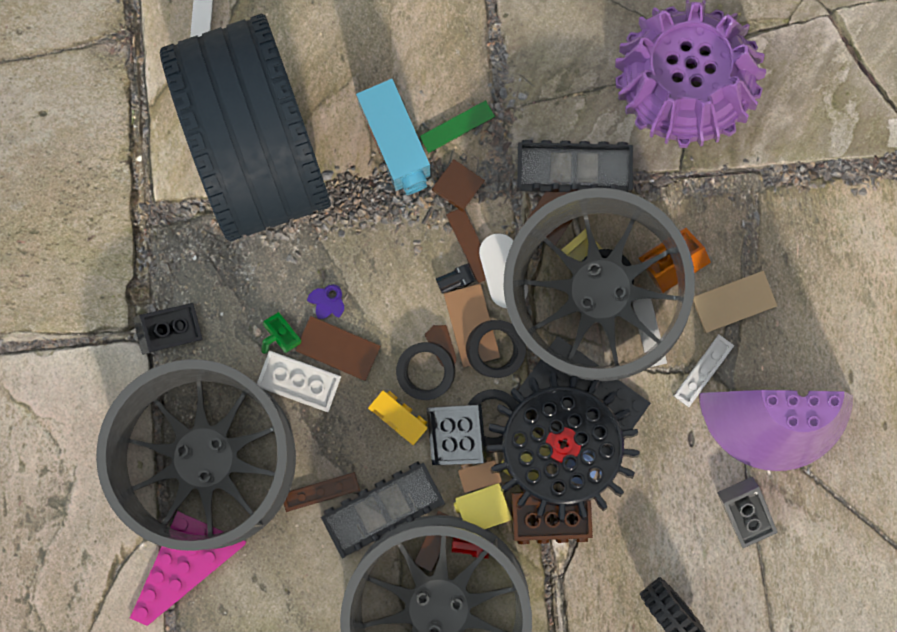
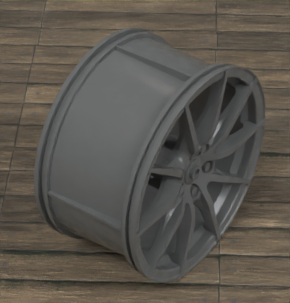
[503,188,695,381]
[96,359,296,551]
[340,515,532,632]

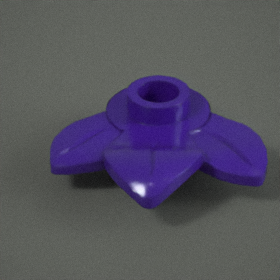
[307,284,344,319]

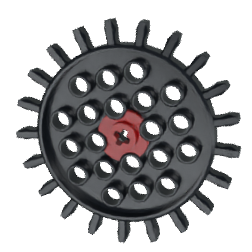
[487,371,640,522]

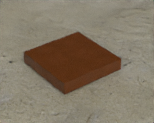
[432,159,485,212]

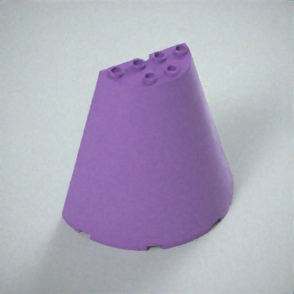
[699,390,853,471]

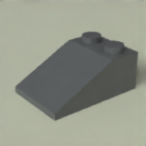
[717,477,778,548]

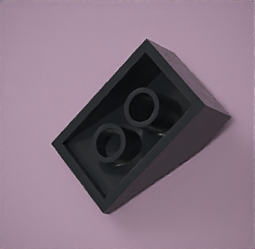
[133,303,203,355]

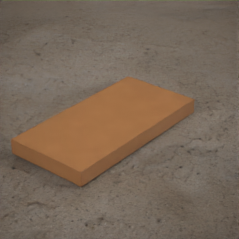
[444,284,500,368]

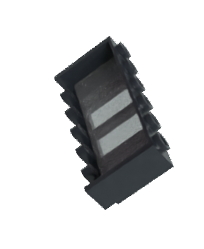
[517,140,633,193]
[321,461,445,559]

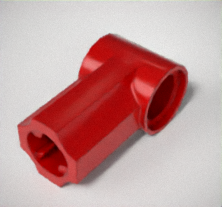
[452,537,489,559]

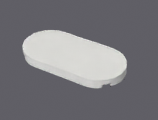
[479,234,528,309]

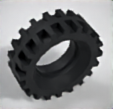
[639,577,706,632]

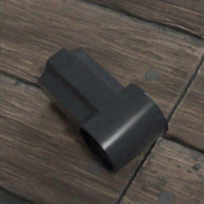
[436,263,477,294]

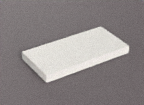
[257,350,341,413]

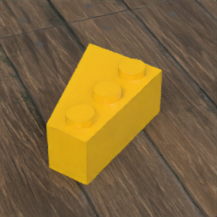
[368,391,428,446]

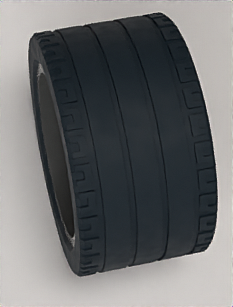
[159,13,331,242]

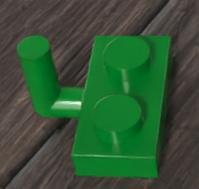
[261,312,301,354]

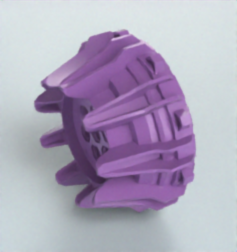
[615,0,766,148]

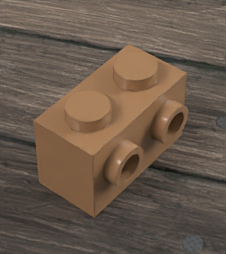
[458,457,502,493]

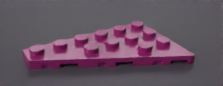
[130,511,247,626]

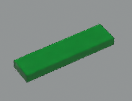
[419,100,495,154]

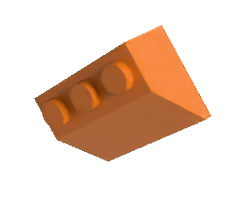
[638,228,711,293]

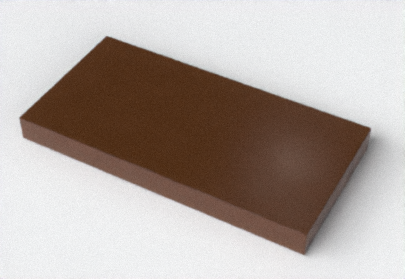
[295,316,381,381]

